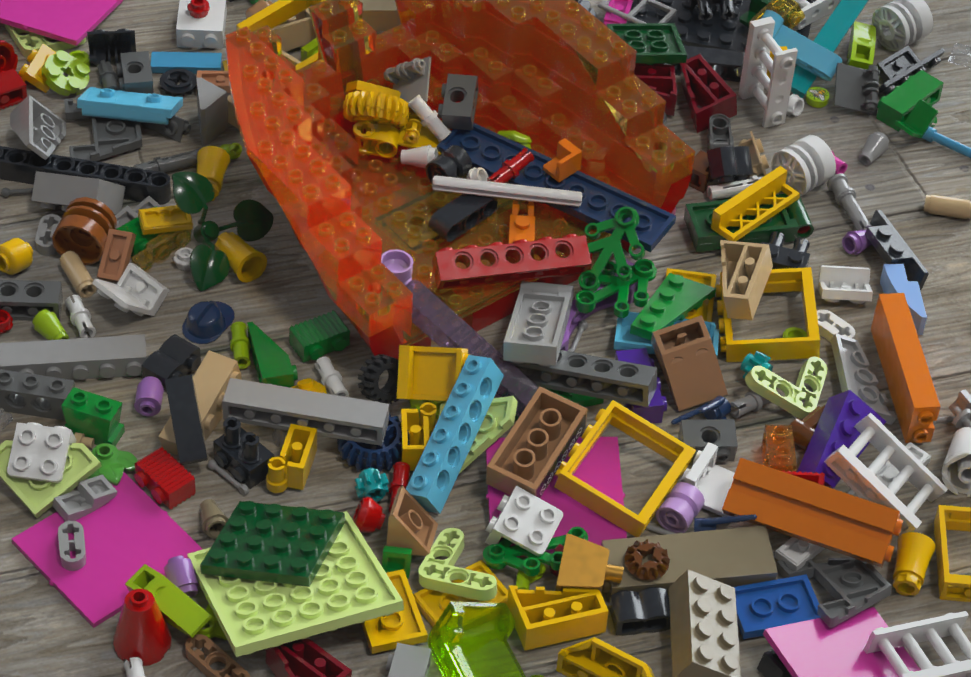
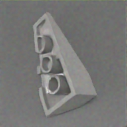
[10,95,66,160]

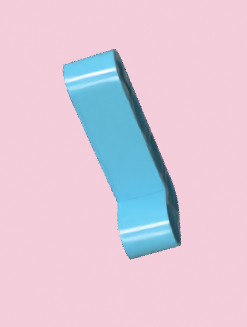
[761,10,842,81]

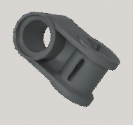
[707,114,734,150]

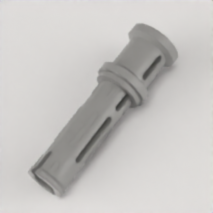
[827,173,873,231]

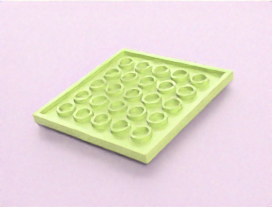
[187,511,404,657]

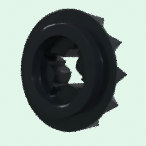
[159,68,197,97]

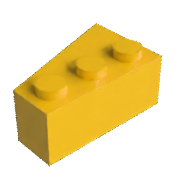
[507,585,609,651]

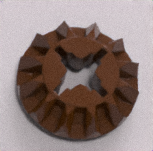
[624,539,670,580]

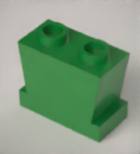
[61,387,125,446]

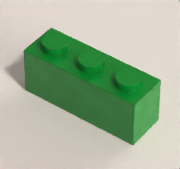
[876,70,944,132]

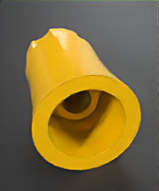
[196,146,231,201]
[215,231,267,283]
[893,532,936,596]

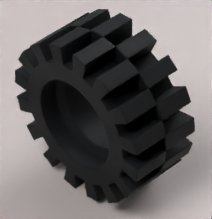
[358,354,399,405]

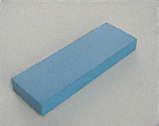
[151,52,222,74]

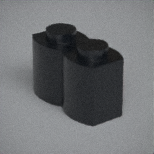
[707,146,754,183]
[142,334,201,391]
[609,587,671,636]

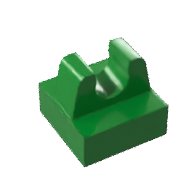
[382,545,412,578]

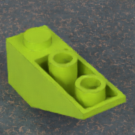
[125,564,212,638]

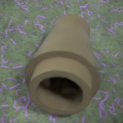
[200,499,228,538]

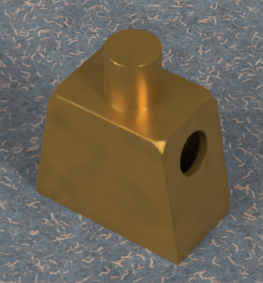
[555,534,624,592]

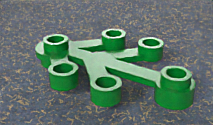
[578,207,645,292]
[575,259,657,318]
[483,527,588,576]

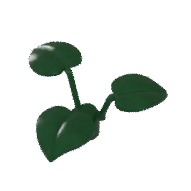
[172,171,274,292]

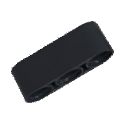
[428,194,498,242]

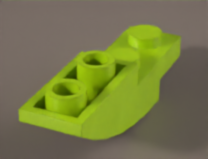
[847,21,876,70]

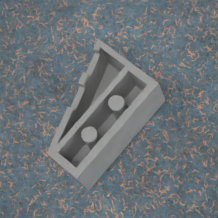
[31,171,125,215]

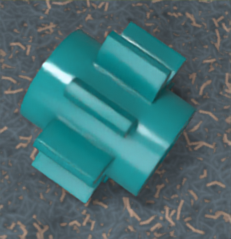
[740,351,773,380]
[355,468,389,502]

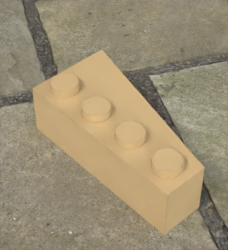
[158,350,242,456]

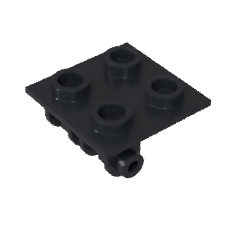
[87,29,136,65]

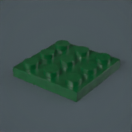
[606,23,687,66]

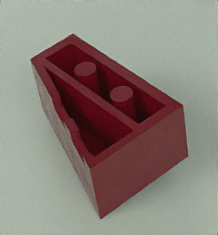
[680,54,737,133]
[611,62,677,116]
[265,638,352,677]

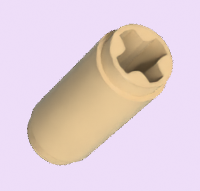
[924,194,971,219]
[60,251,96,298]

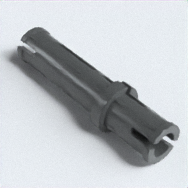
[133,147,203,173]

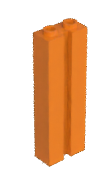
[871,293,941,443]
[722,458,904,568]

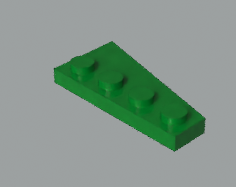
[630,273,716,340]

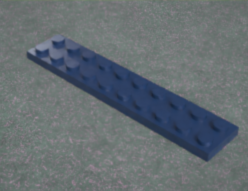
[437,123,676,253]

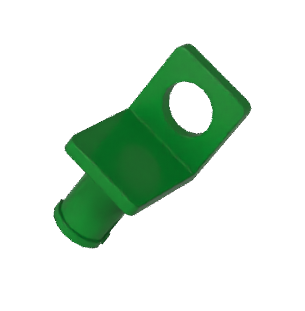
[894,99,938,138]

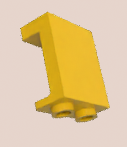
[397,345,470,401]

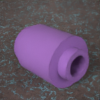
[134,376,164,416]
[164,556,199,598]

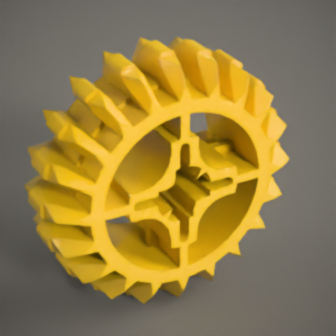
[343,91,409,128]

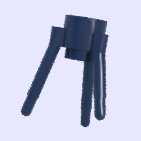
[671,396,731,443]
[694,514,757,532]

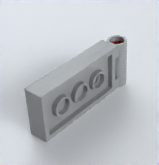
[503,281,574,366]

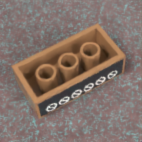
[486,386,588,498]

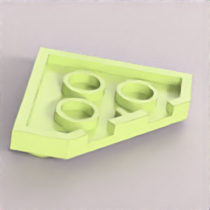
[438,396,518,474]
[0,440,102,518]

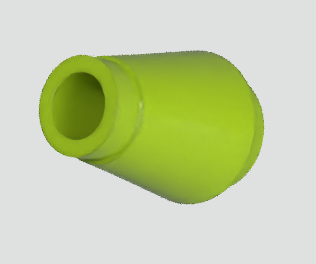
[32,309,69,340]

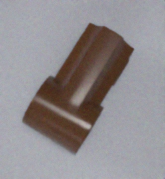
[785,405,825,451]

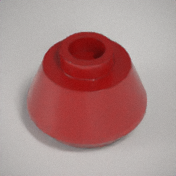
[352,497,386,533]

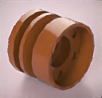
[52,197,117,265]

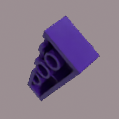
[797,390,887,489]

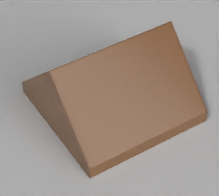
[386,485,438,556]

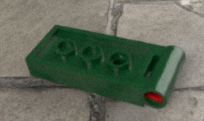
[684,194,814,252]

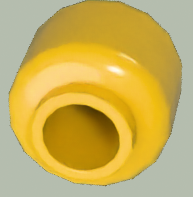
[0,238,33,275]

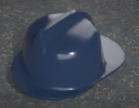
[182,301,235,344]

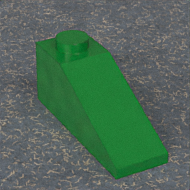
[247,322,298,388]

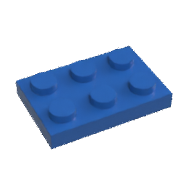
[734,574,820,639]

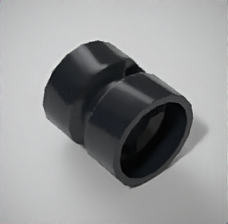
[425,145,473,183]

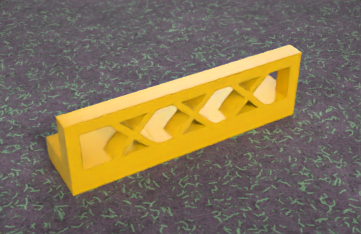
[711,166,800,241]

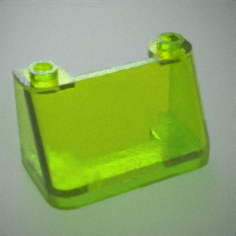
[428,601,544,677]

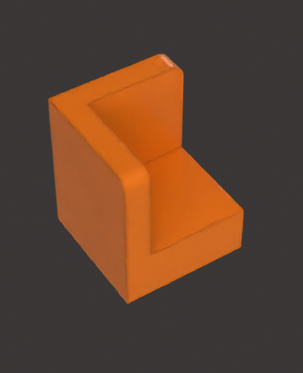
[543,138,582,182]

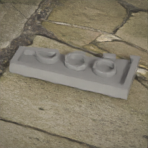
[831,333,897,425]

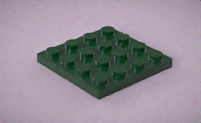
[200,501,345,587]

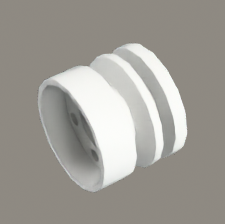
[872,0,933,51]
[771,135,836,196]

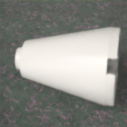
[942,427,971,497]

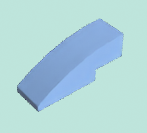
[880,264,927,335]

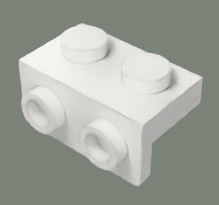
[818,265,873,304]

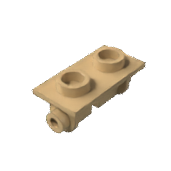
[738,131,770,177]

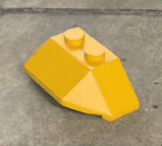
[556,637,654,677]

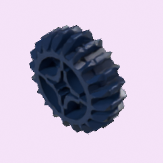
[337,412,410,474]

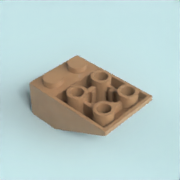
[651,315,728,412]

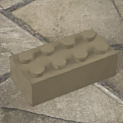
[669,569,741,677]

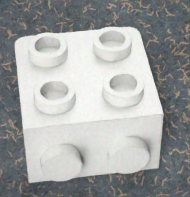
[92,263,170,316]
[7,422,76,483]
[681,442,735,517]
[485,486,563,556]

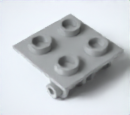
[384,56,431,108]

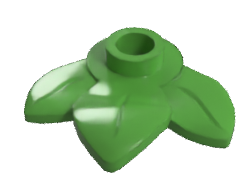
[86,443,138,485]

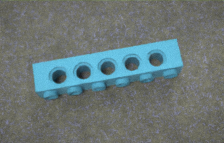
[406,355,504,514]

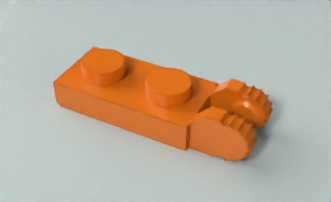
[508,200,535,258]

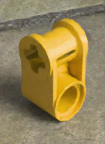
[352,121,400,158]

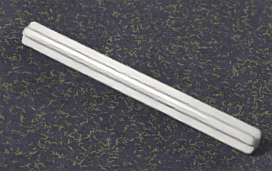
[432,175,582,207]

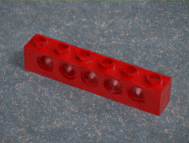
[432,234,592,290]

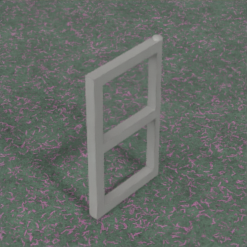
[598,0,677,24]

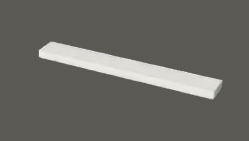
[774,442,931,571]

